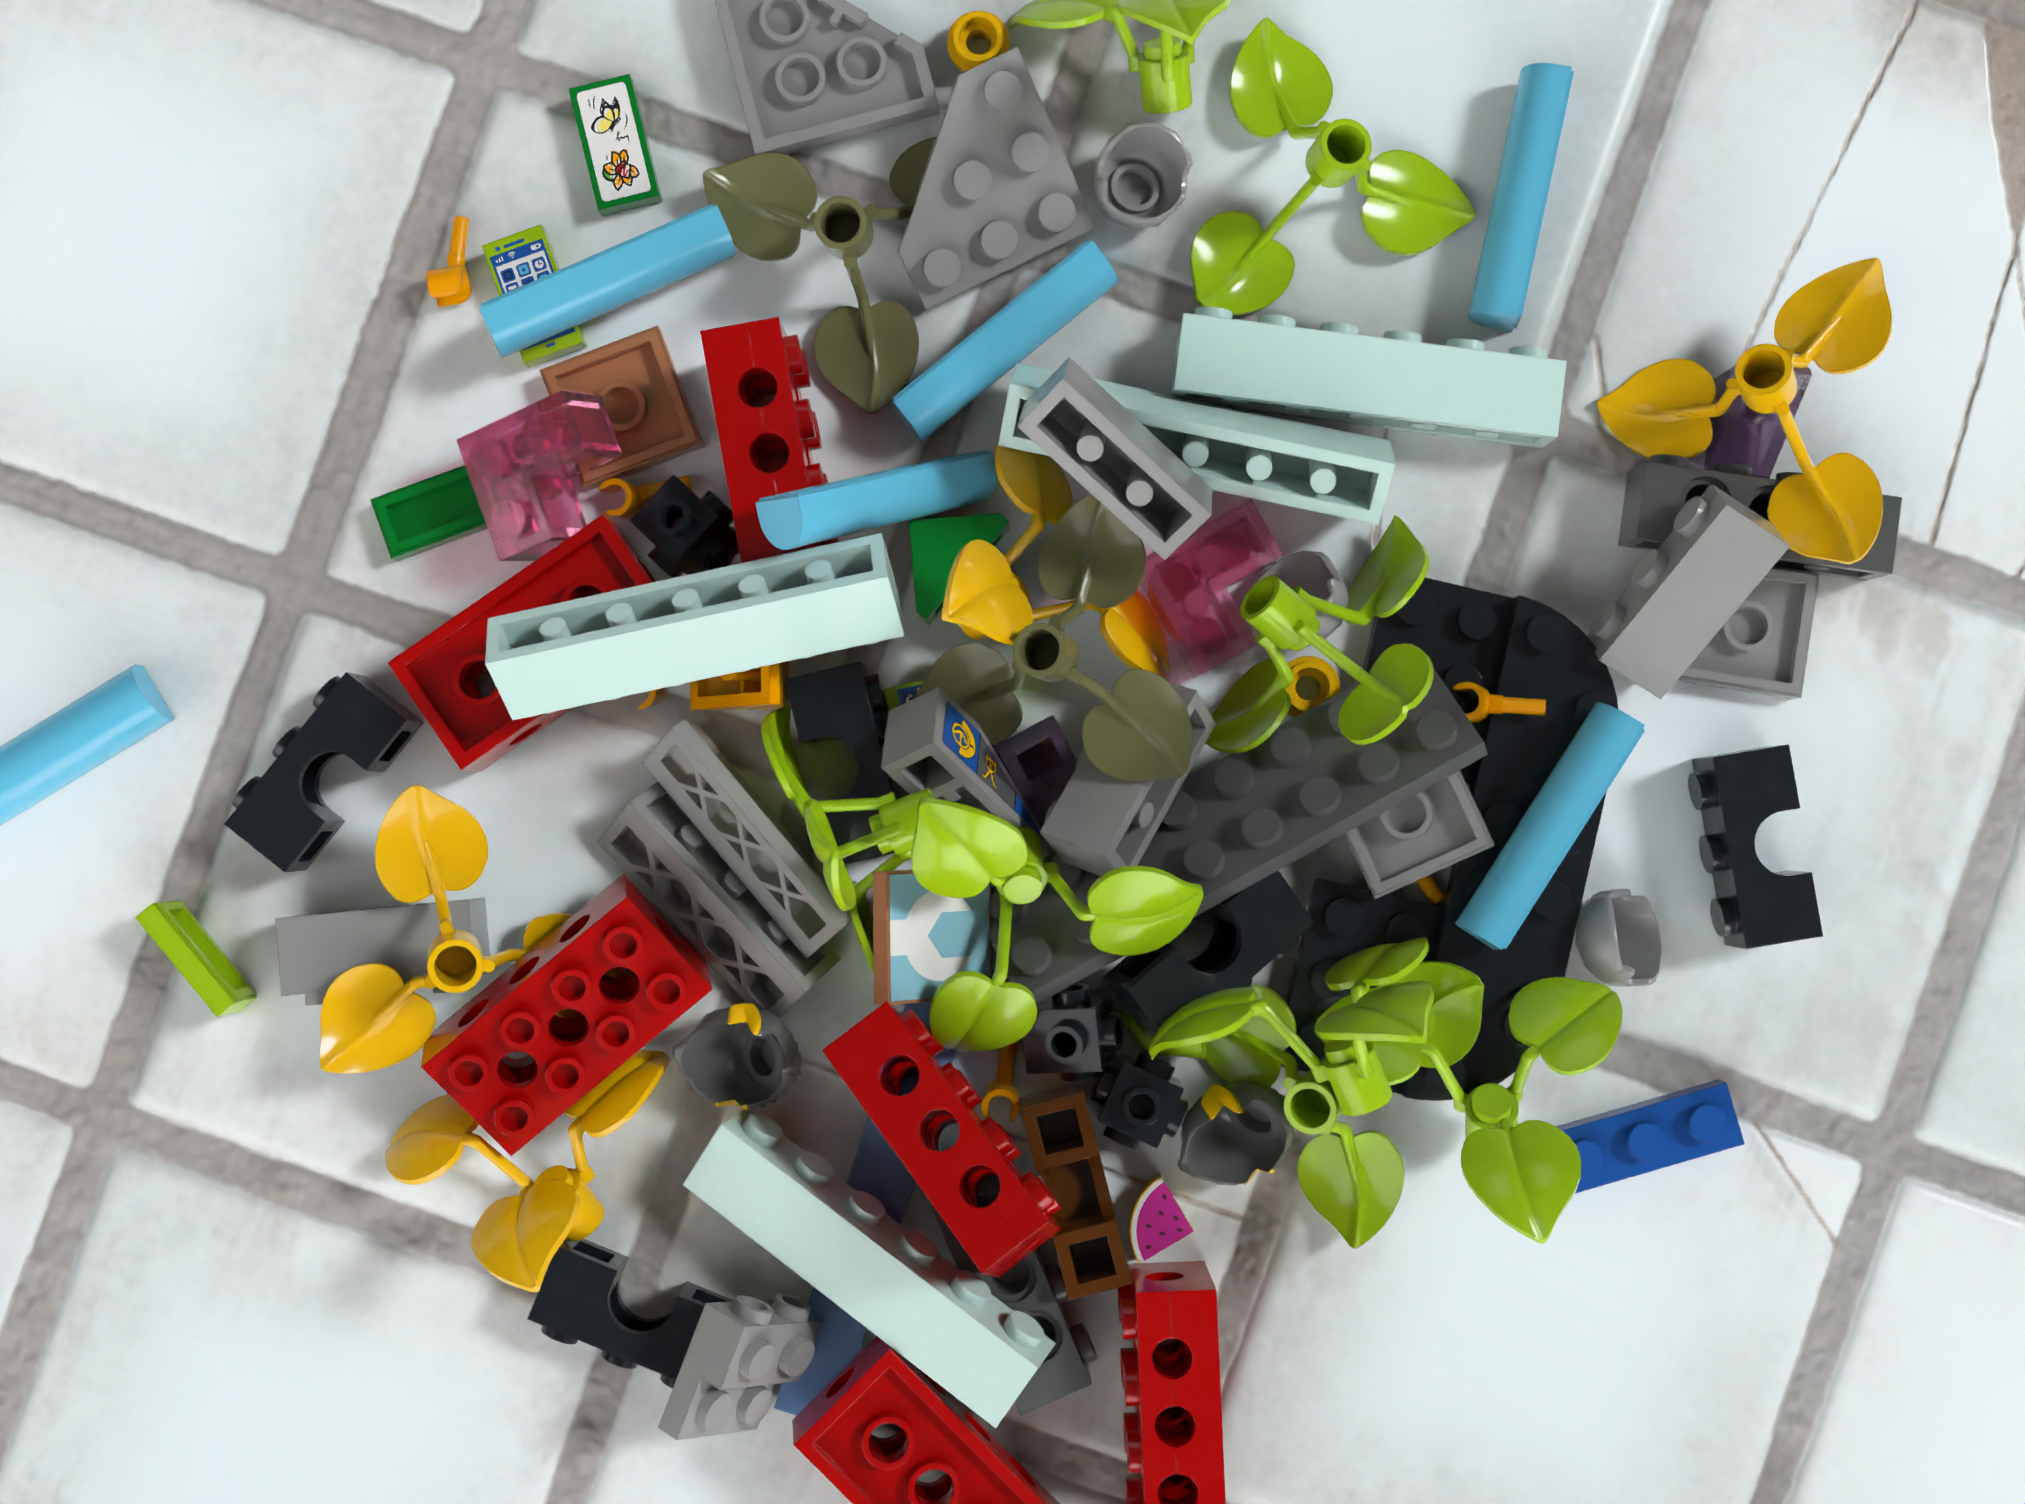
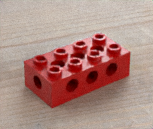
[700,317,839,563]
[388,514,657,772]
[421,873,713,1156]
[822,1001,1062,1278]
[1117,1261,1226,1504]
[792,1336,1060,1504]

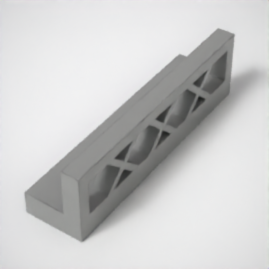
[642,719,852,959]
[597,782,841,1018]

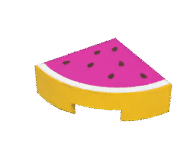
[1129,1172,1194,1264]

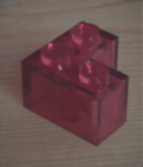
[456,390,622,561]
[1141,499,1283,680]

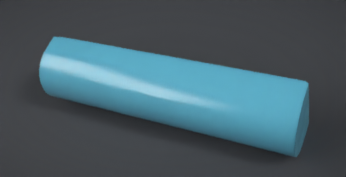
[1468,63,1574,332]
[479,204,736,358]
[891,240,1118,442]
[755,450,997,550]
[0,664,175,826]
[1455,702,1645,950]

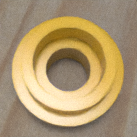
[947,11,1010,72]
[1285,656,1340,717]

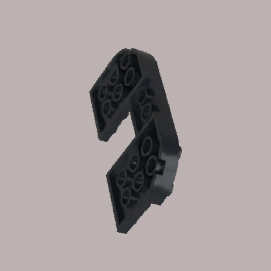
[1281,577,1618,1101]

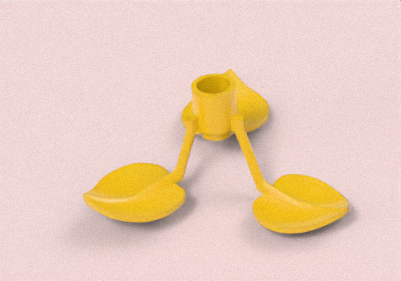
[1597,258,1893,564]
[941,440,1170,682]
[320,785,626,1074]
[385,1050,670,1293]

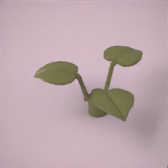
[703,137,937,413]
[914,494,1193,782]

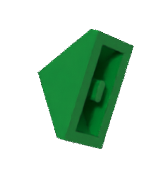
[909,513,1010,625]

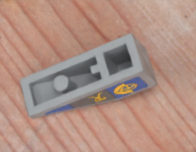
[881,686,1052,858]

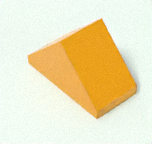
[690,661,789,711]

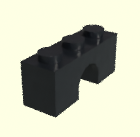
[785,662,895,864]
[224,672,424,872]
[1688,744,1823,949]
[1103,870,1315,1049]
[527,1239,735,1389]

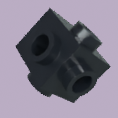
[629,474,739,578]
[1023,983,1123,1081]
[1090,1051,1188,1151]

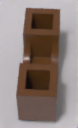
[1020,1081,1132,1300]

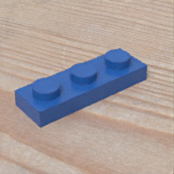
[1556,1079,1745,1193]

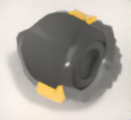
[672,1003,802,1112]
[1177,1080,1294,1186]

